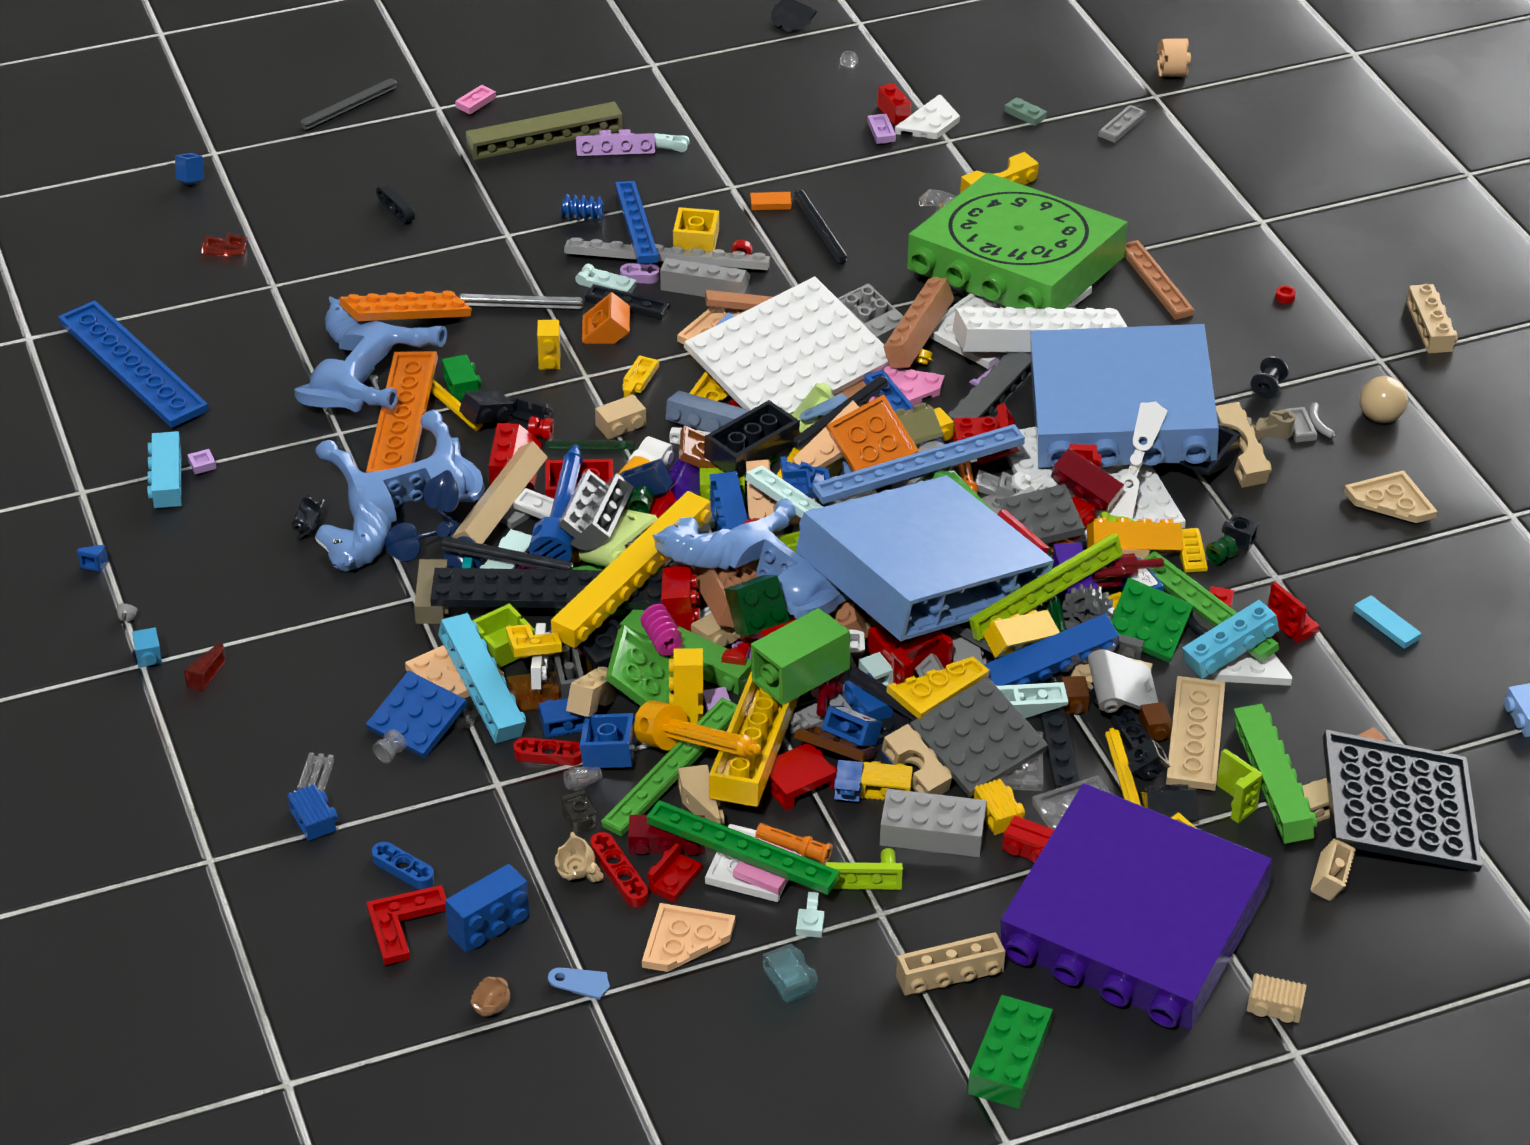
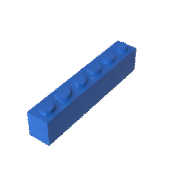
[984,613,1119,686]

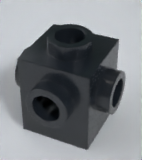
[1127,738,1170,781]

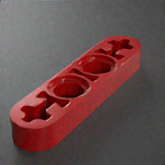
[590,832,648,907]

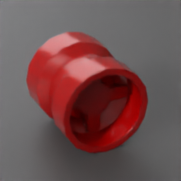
[528,416,554,440]

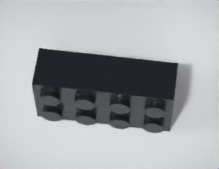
[704,400,800,476]

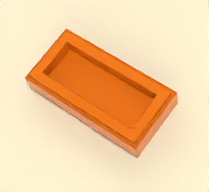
[750,192,792,210]

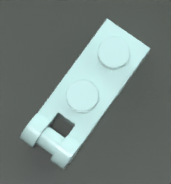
[575,264,637,293]

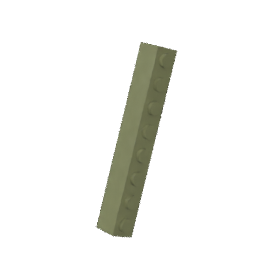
[466,102,623,160]

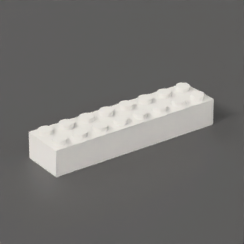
[952,306,1127,352]

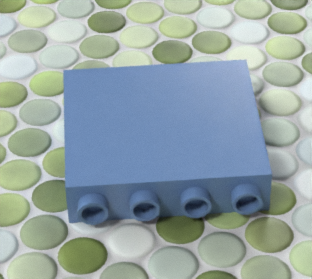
[1030,324,1219,468]
[796,475,1054,641]

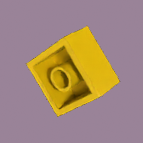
[673,207,719,251]

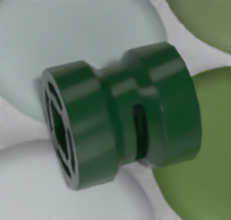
[627,486,654,514]
[1205,535,1238,565]

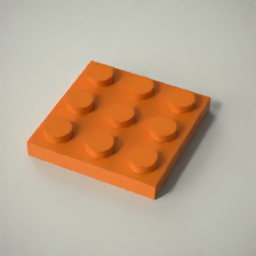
[826,394,919,472]

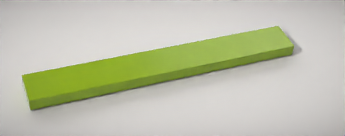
[969,533,1123,641]

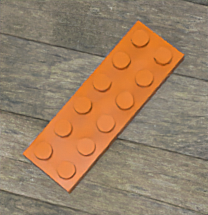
[339,291,472,321]

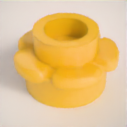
[915,349,933,366]

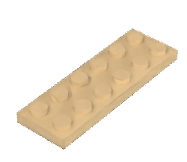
[1166,676,1225,791]

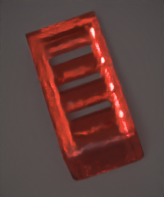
[184,643,226,692]

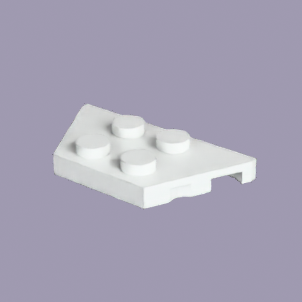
[895,95,960,139]
[1199,651,1292,686]

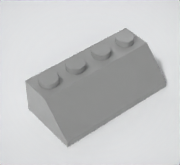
[660,258,751,297]

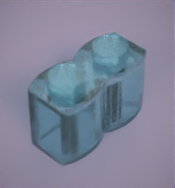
[762,944,818,1003]

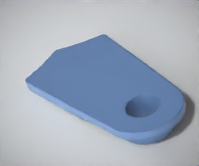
[800,393,848,422]
[548,968,610,1000]

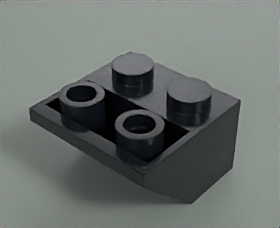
[1138,784,1199,820]

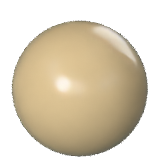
[1359,376,1408,424]

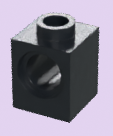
[1222,513,1259,552]

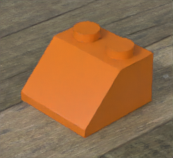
[582,292,630,344]

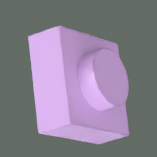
[187,449,216,474]

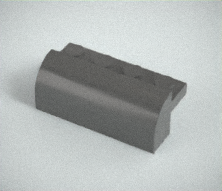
[558,469,634,550]

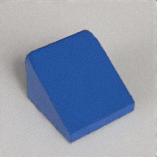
[77,545,108,572]

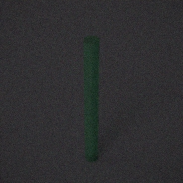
[546,440,635,449]

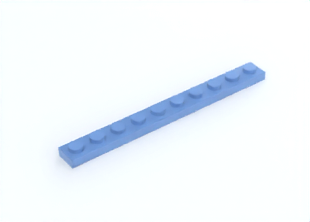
[813,424,1025,504]

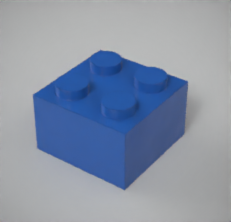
[580,713,637,769]

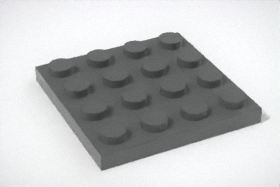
[910,677,1048,797]

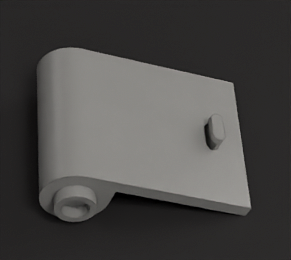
[1088,649,1158,713]

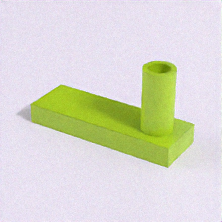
[826,848,903,890]

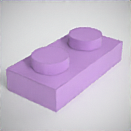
[867,114,896,144]

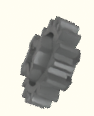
[1062,584,1114,624]

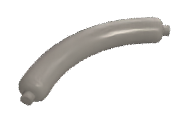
[1309,402,1336,438]

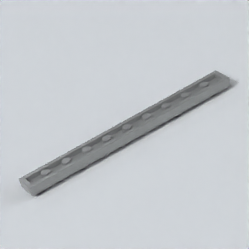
[564,238,770,270]

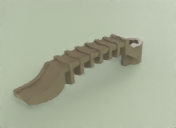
[1247,409,1296,441]

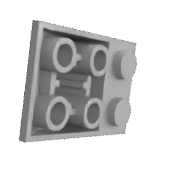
[837,283,903,345]

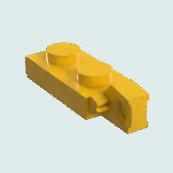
[622,356,659,398]

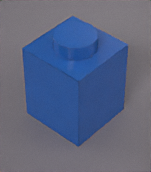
[175,153,204,185]

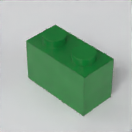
[442,354,482,401]

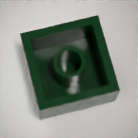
[724,574,790,636]

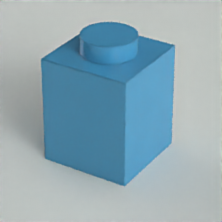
[132,627,162,668]

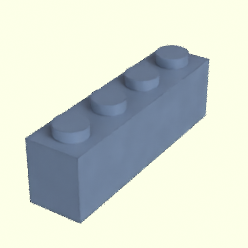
[666,391,750,432]

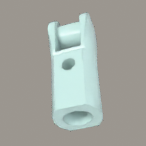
[654,133,690,152]

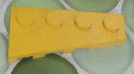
[886,656,990,719]

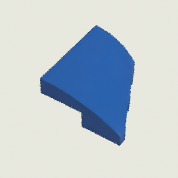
[780,457,830,499]

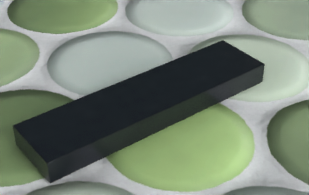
[585,284,670,320]

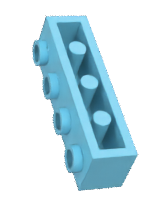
[147,431,182,508]
[1182,600,1279,679]

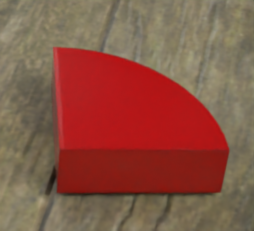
[721,643,750,666]

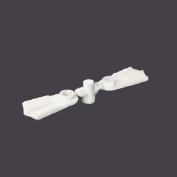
[1108,401,1167,519]

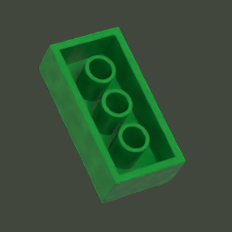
[968,995,1053,1109]

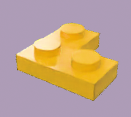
[506,624,562,658]

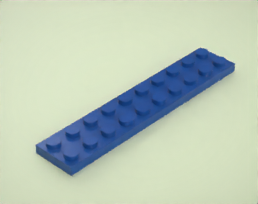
[58,301,209,428]

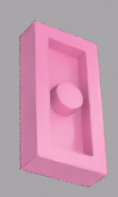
[455,85,496,114]

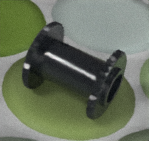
[1250,356,1289,398]

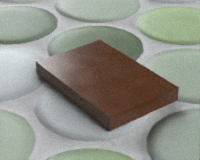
[794,725,878,761]

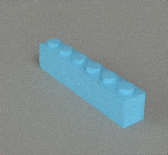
[438,613,526,744]

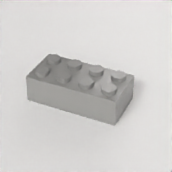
[880,789,986,857]

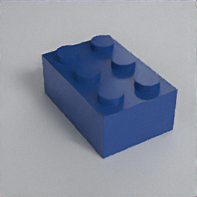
[445,864,529,953]

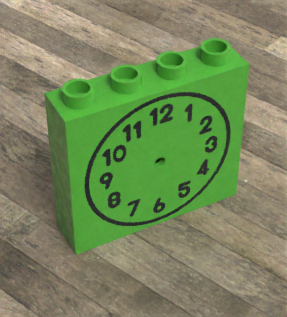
[907,172,1128,309]

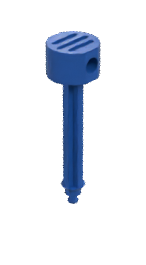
[529,445,583,561]

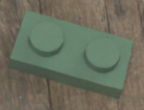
[1004,97,1047,126]

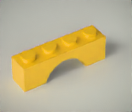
[960,152,1039,193]

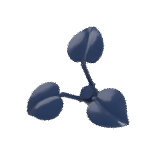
[384,470,482,568]

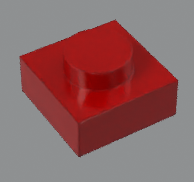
[1210,586,1234,608]

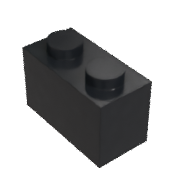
[459,390,514,424]

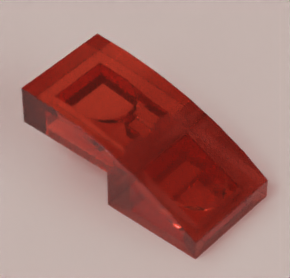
[201,233,247,256]

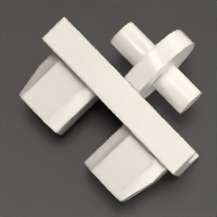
[1010,471,1047,497]

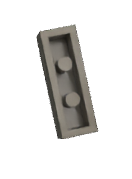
[414,559,449,624]

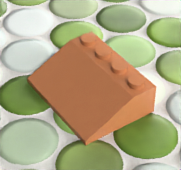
[693,562,790,628]

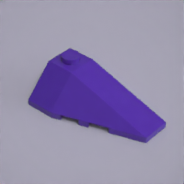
[668,457,700,500]

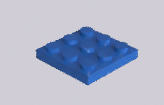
[366,671,468,759]

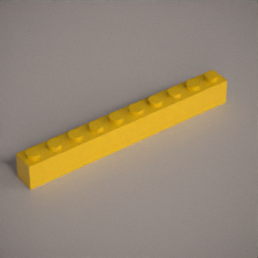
[551,491,712,648]

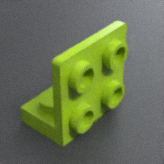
[1217,749,1263,823]

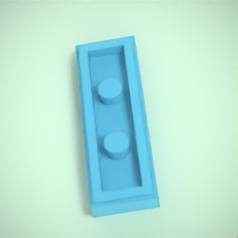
[1353,595,1422,649]

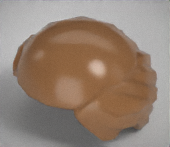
[470,977,510,1017]

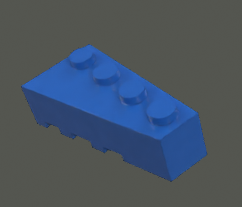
[710,471,748,531]

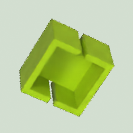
[472,603,535,668]

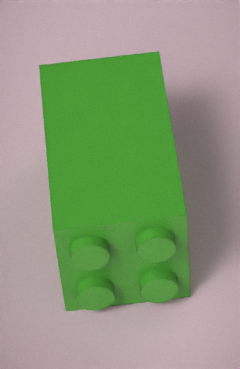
[751,608,850,705]

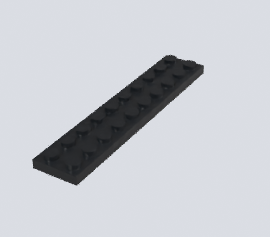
[430,567,663,610]

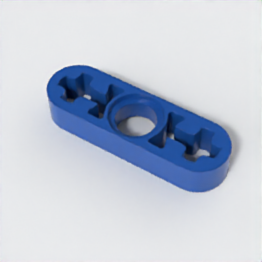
[372,842,434,890]

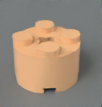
[1157,38,1191,77]

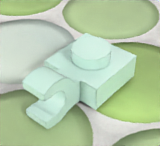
[796,892,824,938]

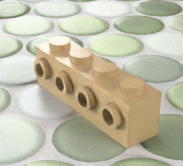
[1406,284,1458,353]
[896,932,1005,995]

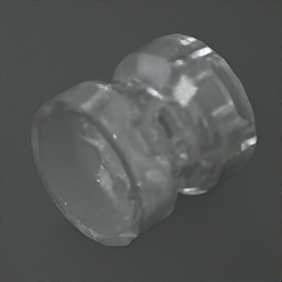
[372,729,407,763]

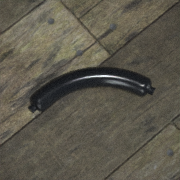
[1187,610,1209,636]

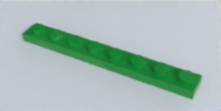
[647,800,840,895]

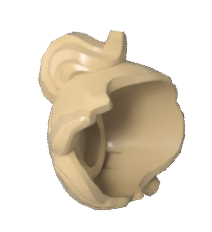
[555,832,604,883]

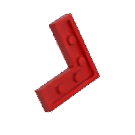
[366,885,446,965]

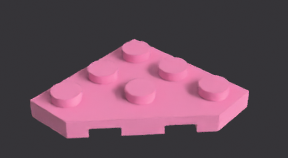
[869,366,944,405]

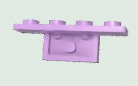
[576,129,655,156]

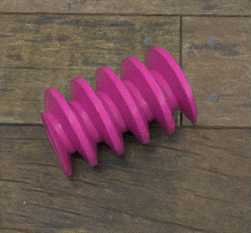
[640,604,683,656]

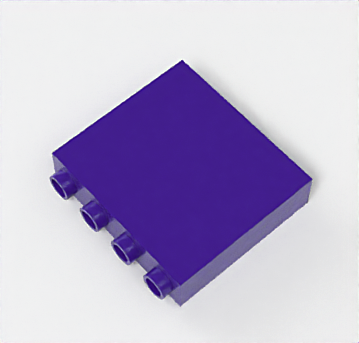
[1000,783,1272,1030]

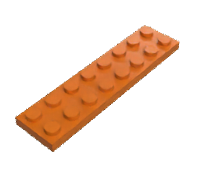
[366,351,438,473]

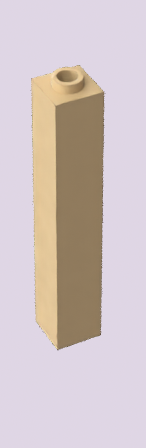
[452,441,547,544]

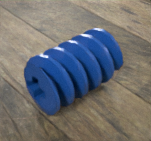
[561,194,604,222]

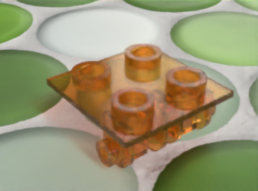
[507,671,559,711]

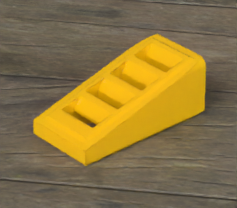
[1178,528,1208,573]

